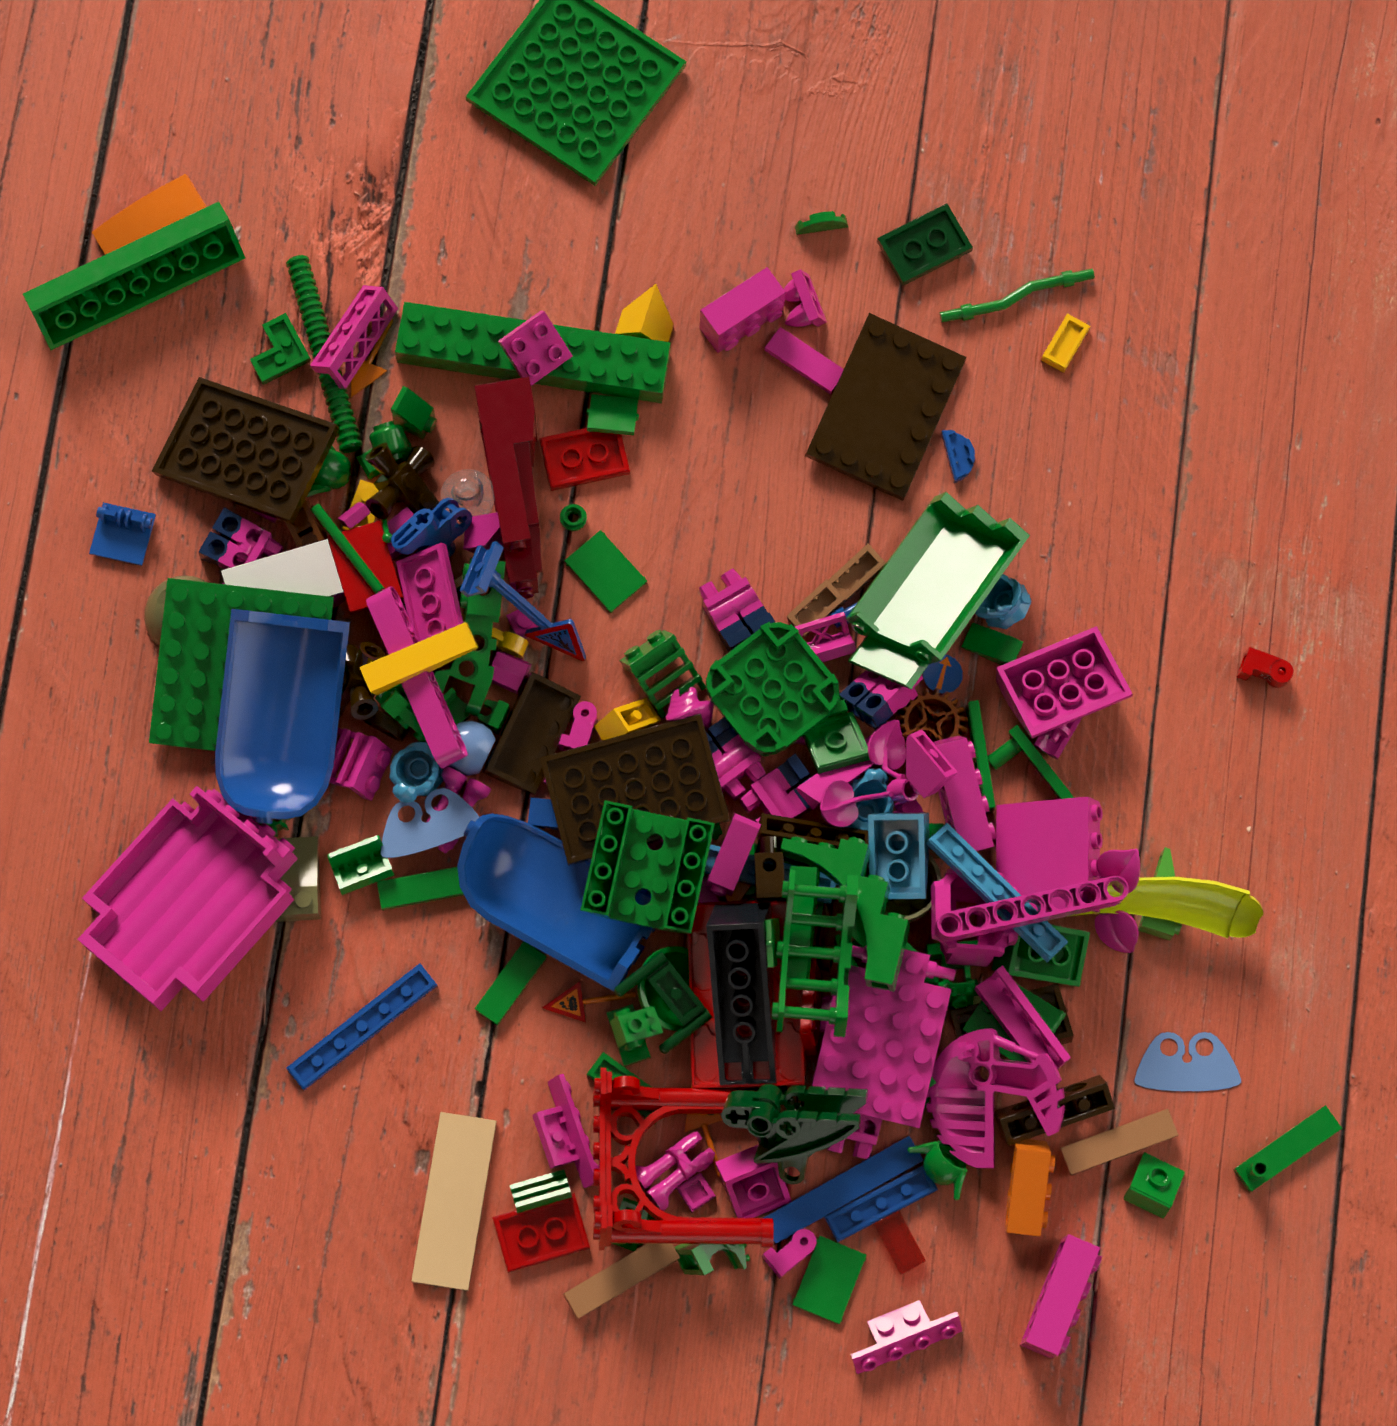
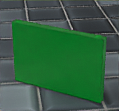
[564,530,647,613]
[792,1236,867,1324]

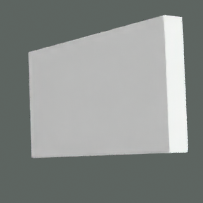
[221,539,344,597]

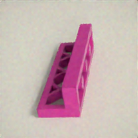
[310,285,398,389]
[739,612,856,662]
[974,966,1071,1069]

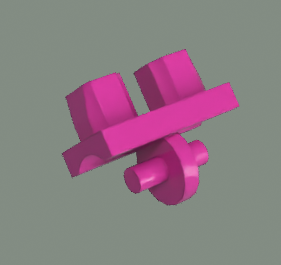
[1034,718,1082,760]

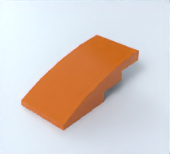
[92,174,207,255]

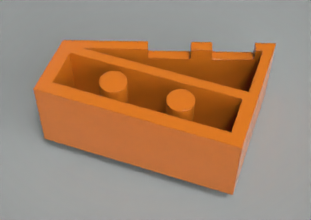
[1005,1139,1055,1237]

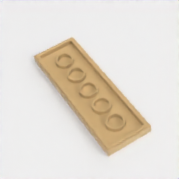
[411,1112,497,1291]

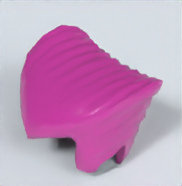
[666,687,714,731]

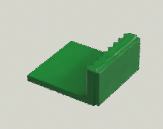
[1123,1152,1185,1219]

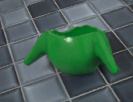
[307,446,351,497]
[908,1141,968,1200]

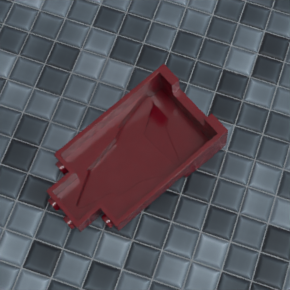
[474,376,542,599]

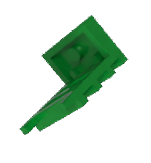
[619,630,706,719]

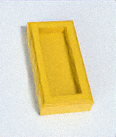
[1041,313,1090,373]

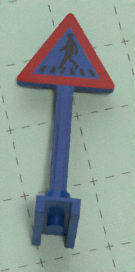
[460,541,586,661]

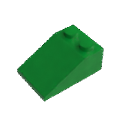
[992,924,1090,987]

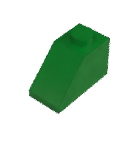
[391,386,437,439]

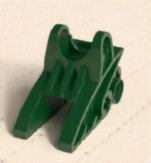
[721,1084,868,1184]

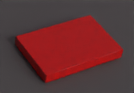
[539,428,630,491]
[327,520,404,614]
[799,958,823,1056]
[492,1193,590,1273]

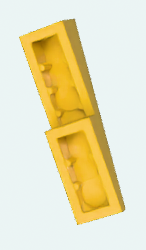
[359,622,478,695]

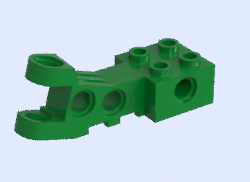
[434,558,506,717]

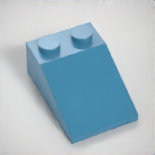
[868,813,930,899]

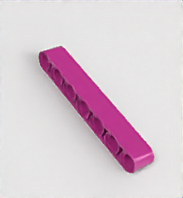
[366,586,468,769]
[934,876,1129,942]

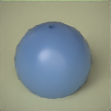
[449,721,496,776]

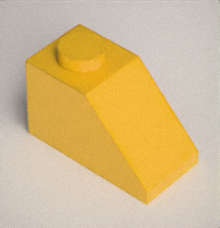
[594,698,661,741]

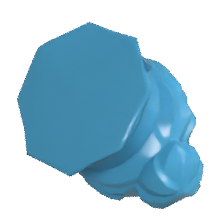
[975,574,1031,629]
[389,742,444,803]
[846,768,894,831]

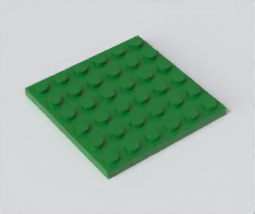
[465,0,686,186]
[149,578,334,751]

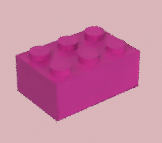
[699,267,786,353]

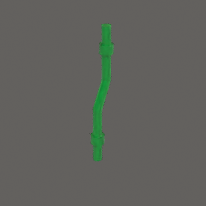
[939,269,1095,323]

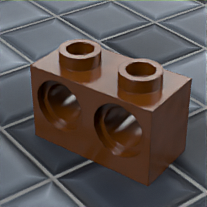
[286,500,333,555]

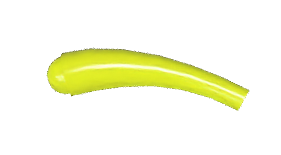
[1048,877,1264,938]

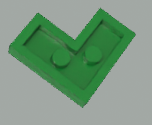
[250,313,311,385]

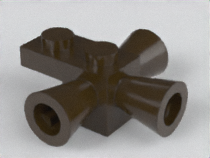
[365,443,439,520]
[339,642,385,720]

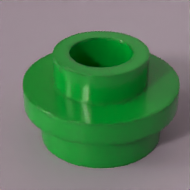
[560,504,587,531]

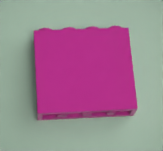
[996,797,1103,913]

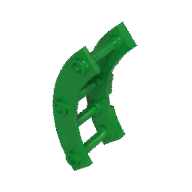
[772,869,858,1037]

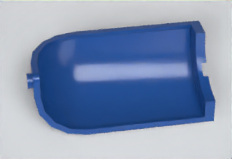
[215,609,350,824]
[457,813,655,991]

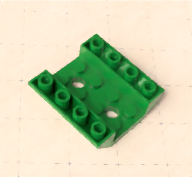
[580,800,715,934]

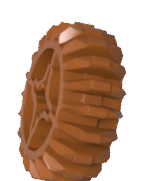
[894,688,968,747]

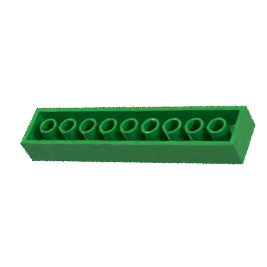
[395,302,671,403]

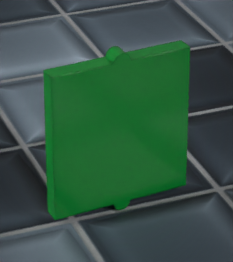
[587,394,639,436]
[765,918,781,967]

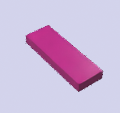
[765,327,843,395]

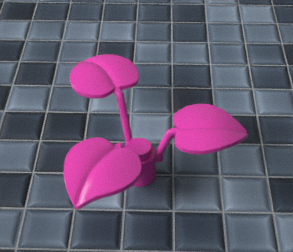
[820,720,924,827]
[1095,849,1140,953]

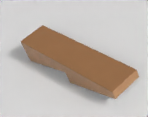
[787,544,886,637]
[1061,1109,1179,1176]
[563,1243,680,1320]

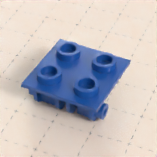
[89,502,156,566]

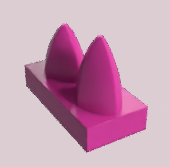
[784,269,827,327]

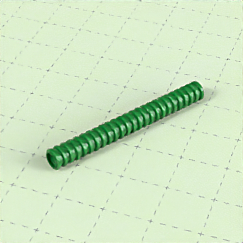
[286,255,363,453]

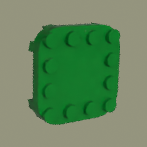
[706,622,839,757]

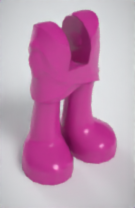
[426,766,491,853]
[636,1131,715,1211]

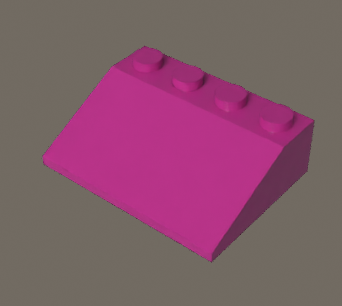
[996,626,1133,738]

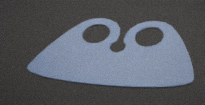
[381,788,480,858]
[1134,1032,1241,1091]

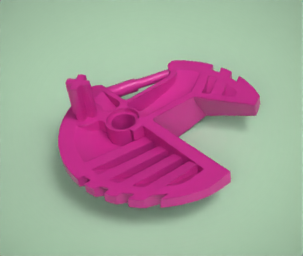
[926,1028,1065,1168]

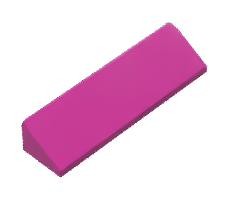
[796,736,876,810]

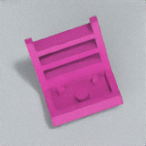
[329,728,393,801]

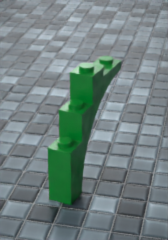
[781,837,910,992]

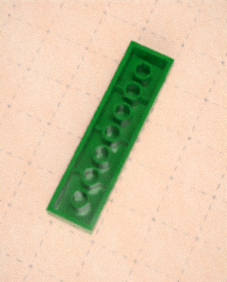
[23,202,246,350]

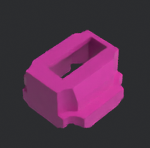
[931,869,1018,967]

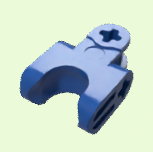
[391,498,472,558]

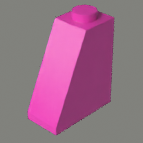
[706,813,761,897]

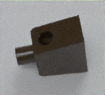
[754,836,785,900]

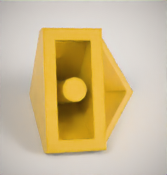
[615,284,674,342]

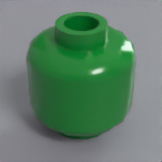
[369,421,409,461]

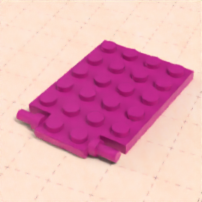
[812,945,956,1128]

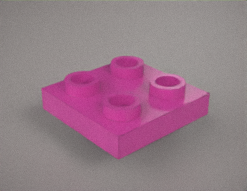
[498,310,573,386]

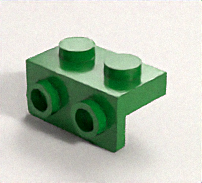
[327,835,394,895]

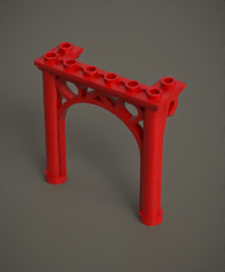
[593,1068,774,1250]

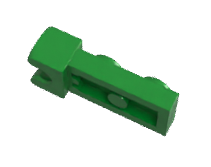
[375,687,427,743]

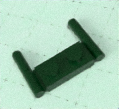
[614,951,713,1054]

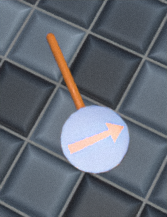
[922,655,963,694]

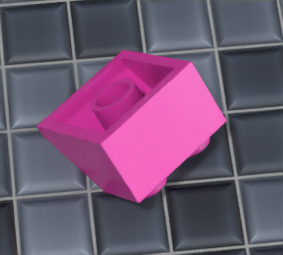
[715,1144,792,1218]

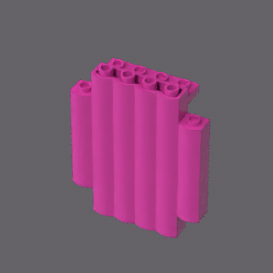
[77,786,298,1011]

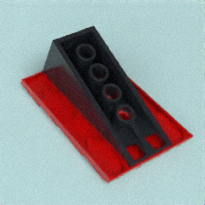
[688,899,806,1088]

